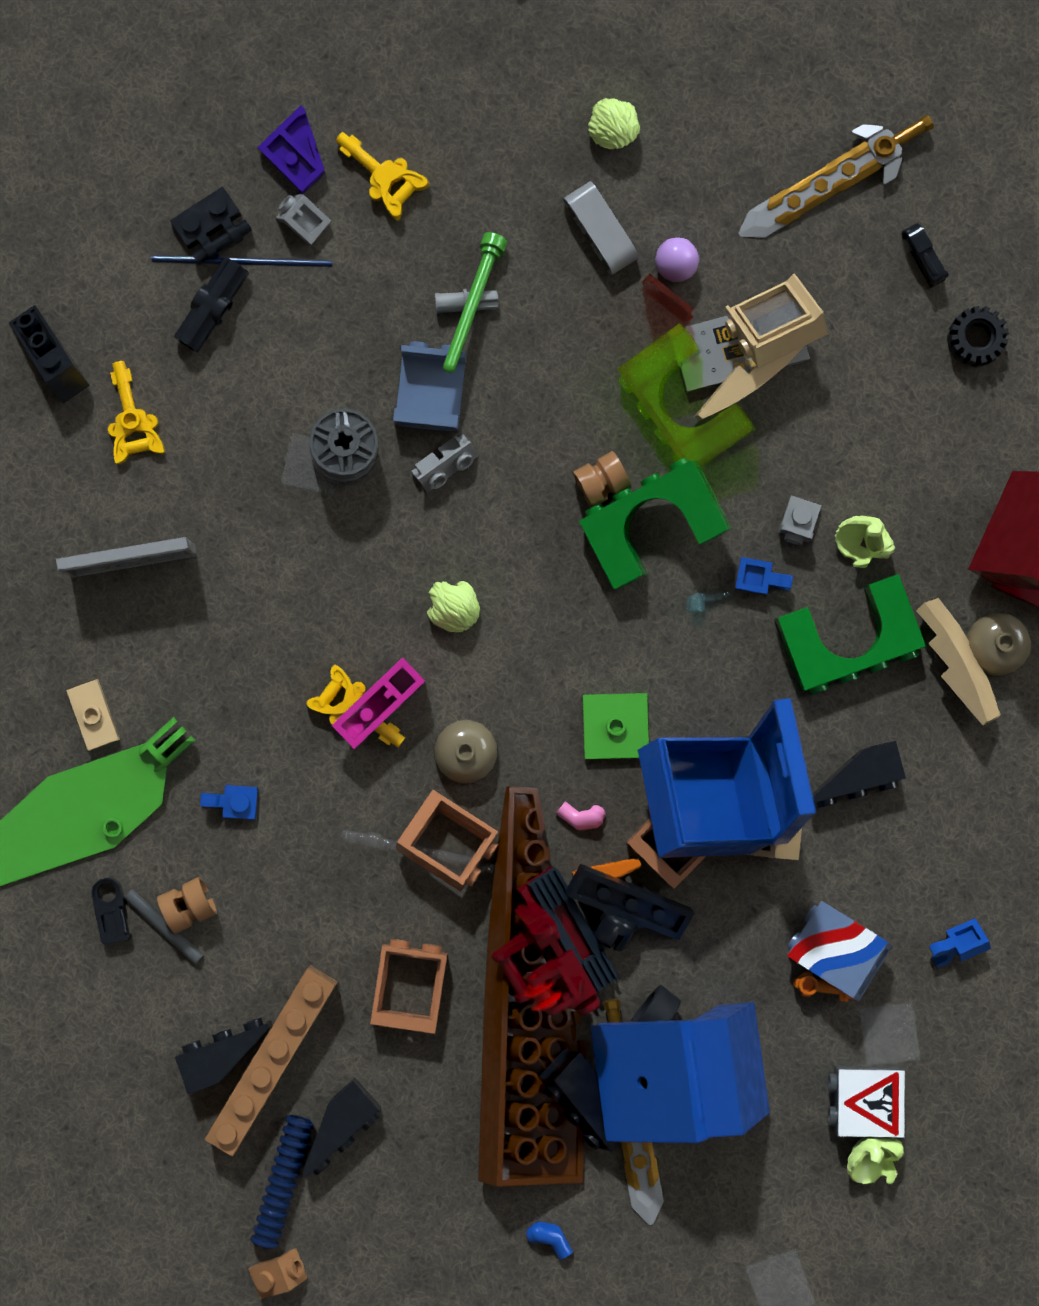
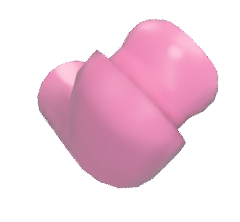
[556,801,606,831]

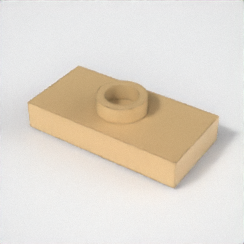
[66,679,120,751]

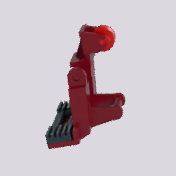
[491,866,619,1016]

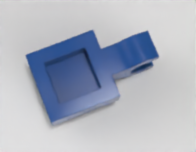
[735,557,793,595]
[200,785,258,820]
[929,918,991,968]

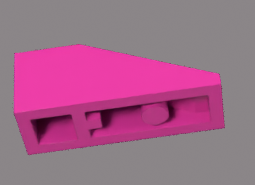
[332,657,425,749]

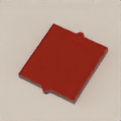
[641,273,694,325]

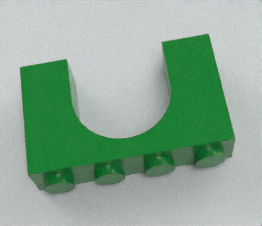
[579,458,732,590]
[774,574,926,695]

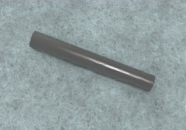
[124,889,203,965]

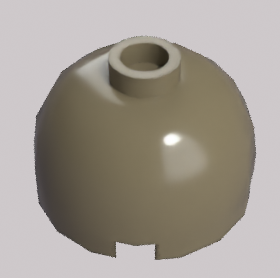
[966,612,1032,677]
[434,720,498,784]

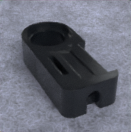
[901,223,949,288]
[91,878,132,944]

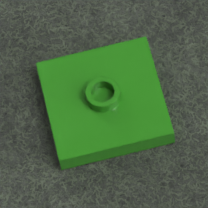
[583,693,649,759]

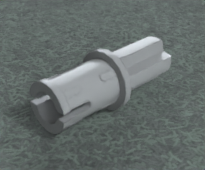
[435,289,499,314]

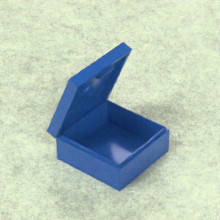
[638,698,816,858]
[590,1002,770,1143]

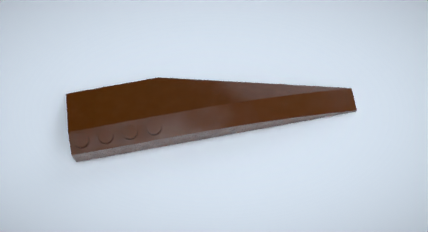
[478,786,587,1187]

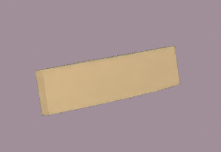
[694,346,804,421]
[916,598,1000,725]

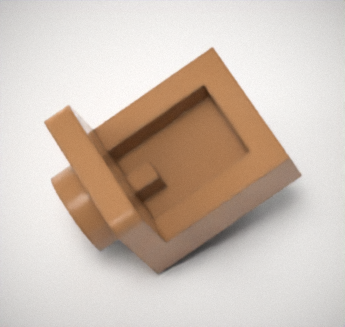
[248,1248,307,1299]

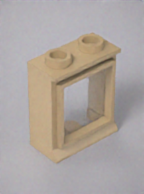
[725,273,828,368]

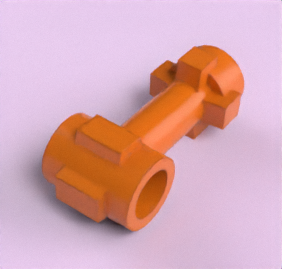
[793,971,854,1002]

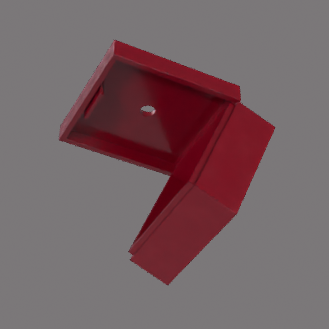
[968,471,1039,609]

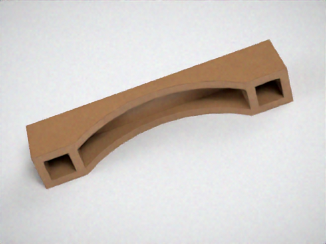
[204,965,338,1157]

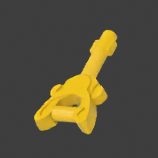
[335,132,430,221]
[108,361,165,465]
[306,664,406,748]

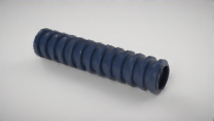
[250,1115,314,1250]

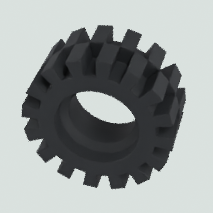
[947,306,1009,367]

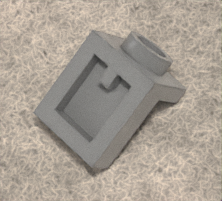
[276,194,331,245]
[778,495,821,545]

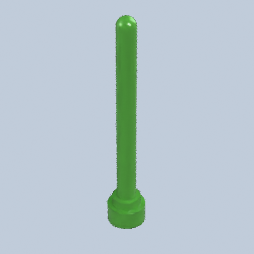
[443,232,507,374]

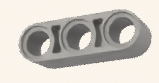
[563,181,639,275]

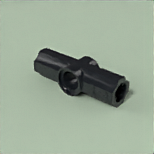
[174,257,249,353]

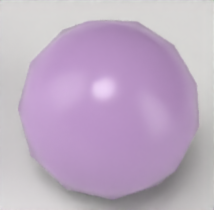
[655,238,700,282]

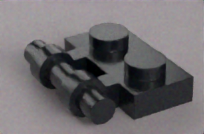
[170,186,252,265]

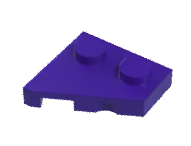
[258,105,325,195]

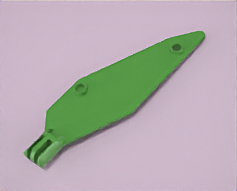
[0,717,195,886]

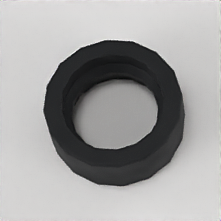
[630,985,681,1022]

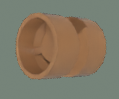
[573,451,632,508]
[157,876,217,934]

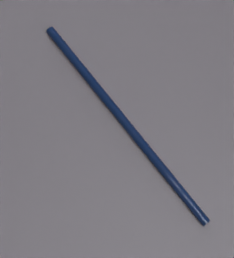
[152,255,332,267]

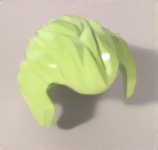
[588,98,640,150]
[835,515,895,568]
[427,581,480,632]
[847,1137,904,1184]

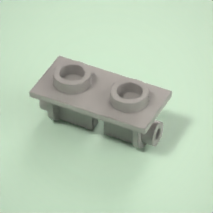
[411,434,478,493]

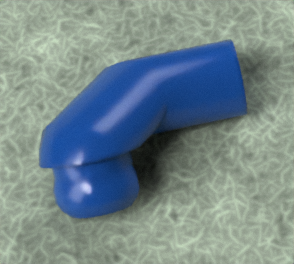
[526,1221,573,1260]

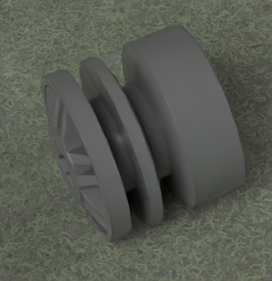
[309,408,378,486]

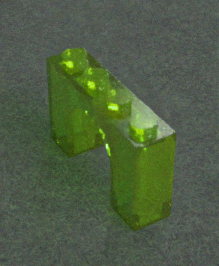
[617,323,757,469]

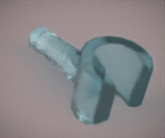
[687,591,732,612]

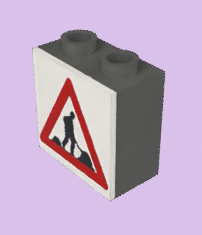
[828,1065,905,1137]

